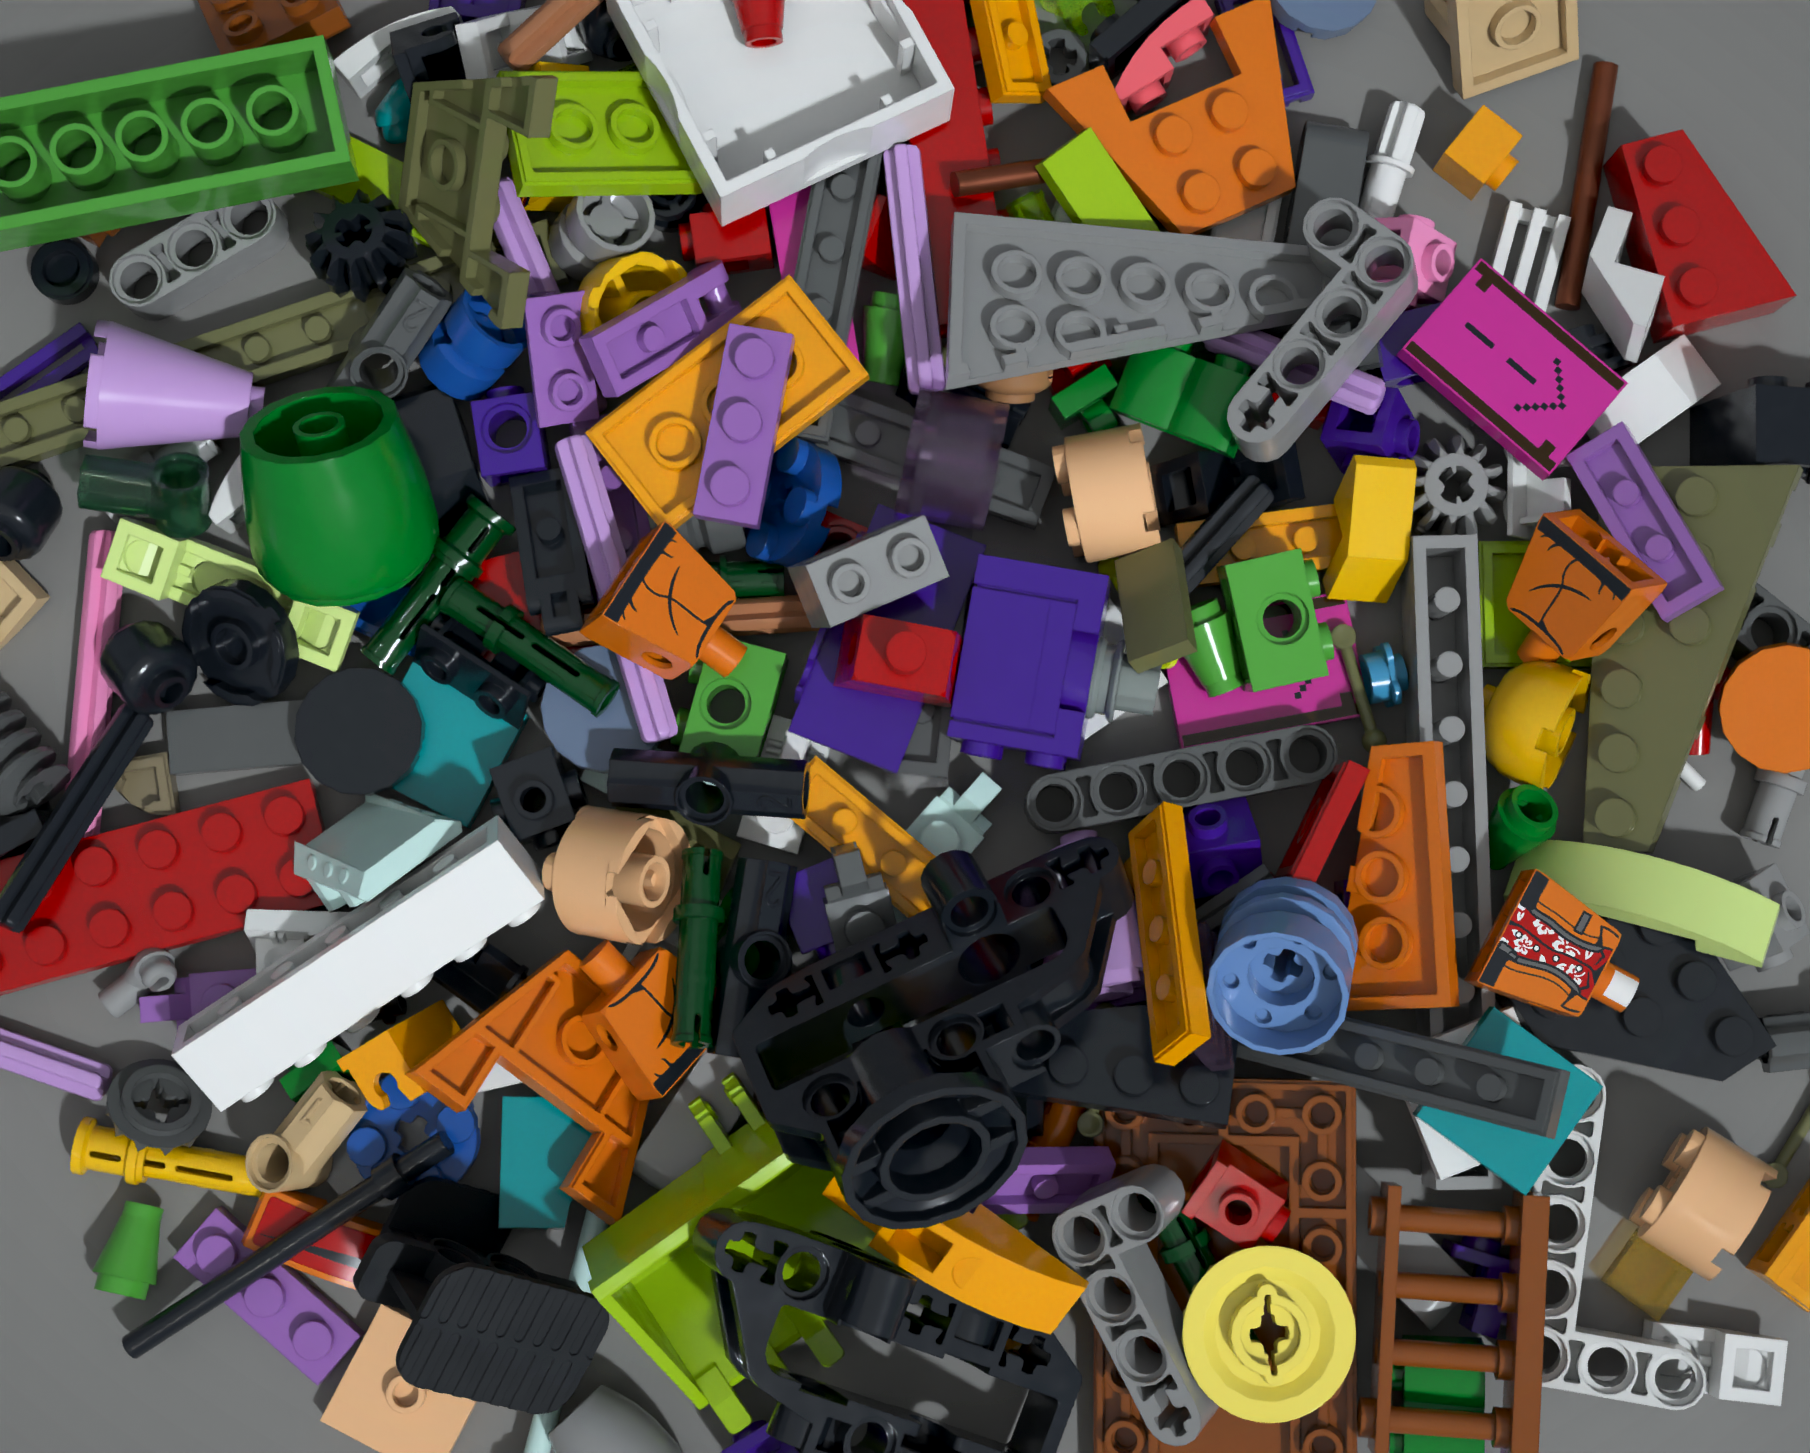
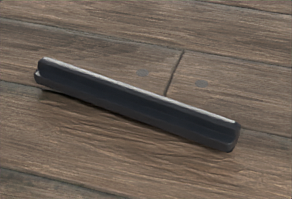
[0,704,154,933]

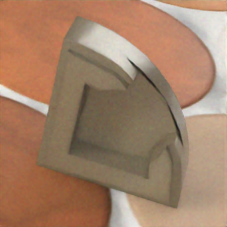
[114,752,181,816]

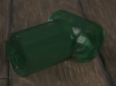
[77,452,212,538]

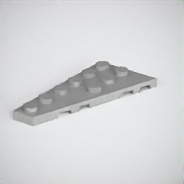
[945,212,1331,390]

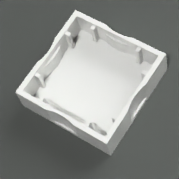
[606,0,955,227]

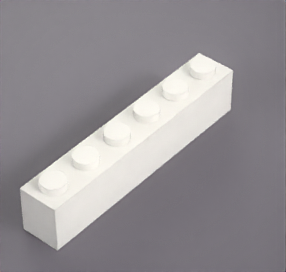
[171,815,545,1112]

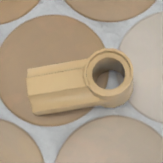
[245,1071,368,1193]

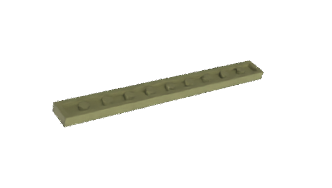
[0,219,570,467]

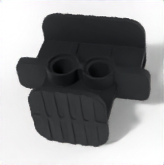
[353,1176,609,1414]

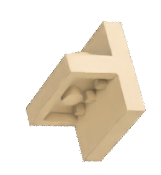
[1424,0,1579,100]

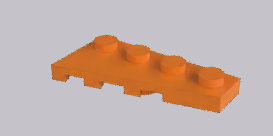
[1346,741,1460,1011]

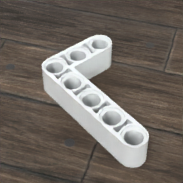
[1531,1064,1707,1410]

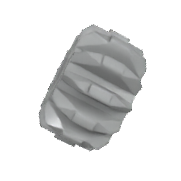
[1407,435,1506,536]

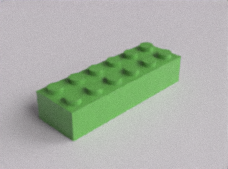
[0,35,360,252]

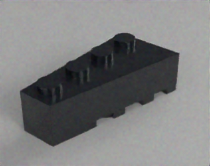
[1689,375,1810,484]

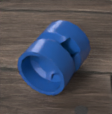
[418,289,528,401]

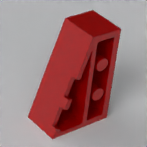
[1603,129,1797,344]

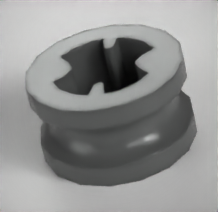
[1041,29,1087,86]

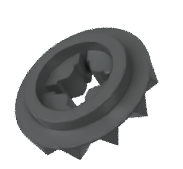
[105,1059,212,1156]

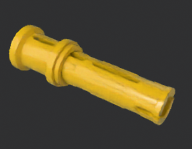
[70,1116,261,1198]

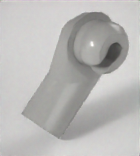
[98,948,177,1018]

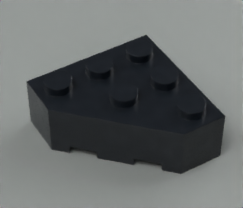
[1495,915,1777,1082]

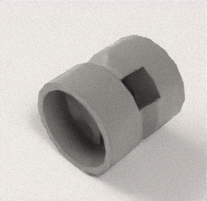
[548,195,656,281]

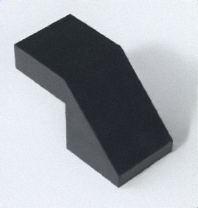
[390,384,493,537]
[1150,442,1305,528]

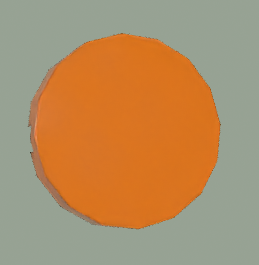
[1717,642,1810,773]

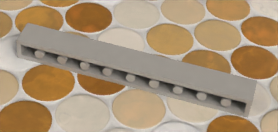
[1400,535,1502,1190]

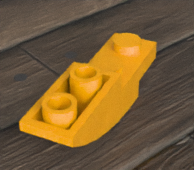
[822,1176,1089,1335]

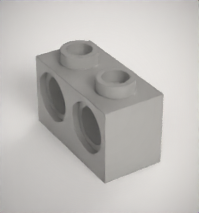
[787,515,949,628]

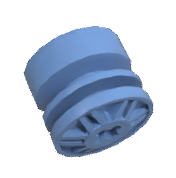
[1206,876,1359,1055]

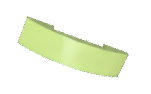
[100,517,360,672]
[1503,840,1780,968]

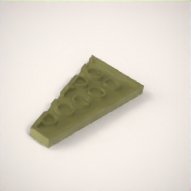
[1583,465,1804,853]

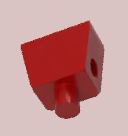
[833,614,963,708]

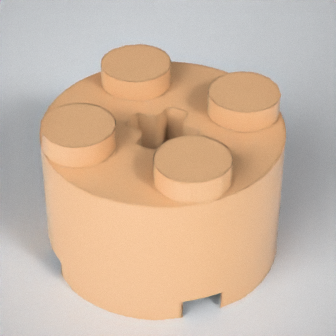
[1052,423,1162,563]
[542,805,690,945]
[1629,1126,1778,1281]

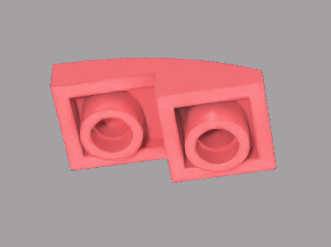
[1115,0,1214,116]

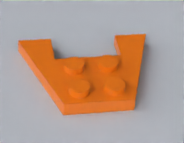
[1042,0,1296,235]
[404,950,649,1225]

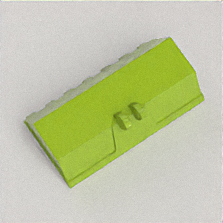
[582,1021,1029,1434]

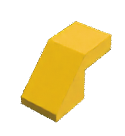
[1322,455,1417,603]

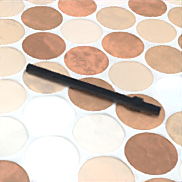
[122,1131,455,1359]

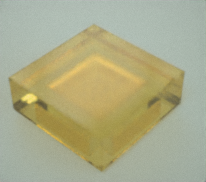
[1600,1228,1693,1321]

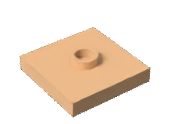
[320,1304,477,1453]

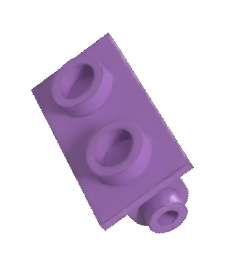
[524,290,599,428]

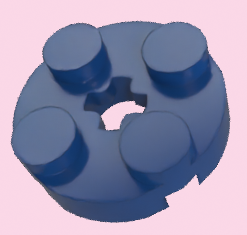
[745,436,842,567]
[347,1074,481,1183]

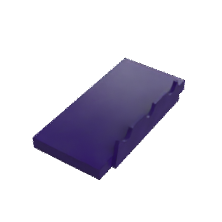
[788,503,987,775]

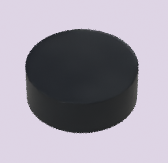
[31,239,100,305]

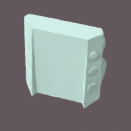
[294,794,462,911]

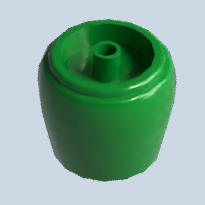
[239,386,439,607]

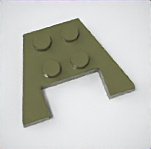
[398,75,558,329]

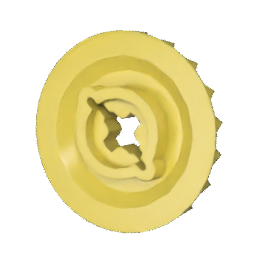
[1181,1245,1356,1423]

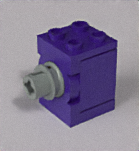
[947,554,1162,771]

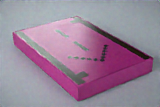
[1396,258,1628,481]
[1164,594,1364,749]

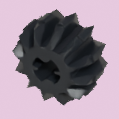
[305,188,418,303]

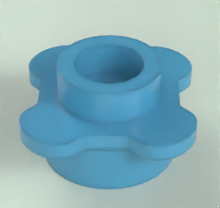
[1359,642,1409,708]

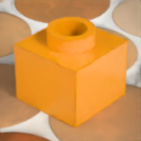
[1433,104,1523,201]

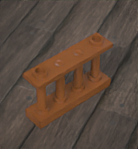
[1357,1181,1550,1453]

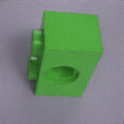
[1216,548,1334,692]
[671,641,789,757]

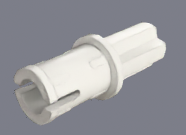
[1358,101,1425,218]

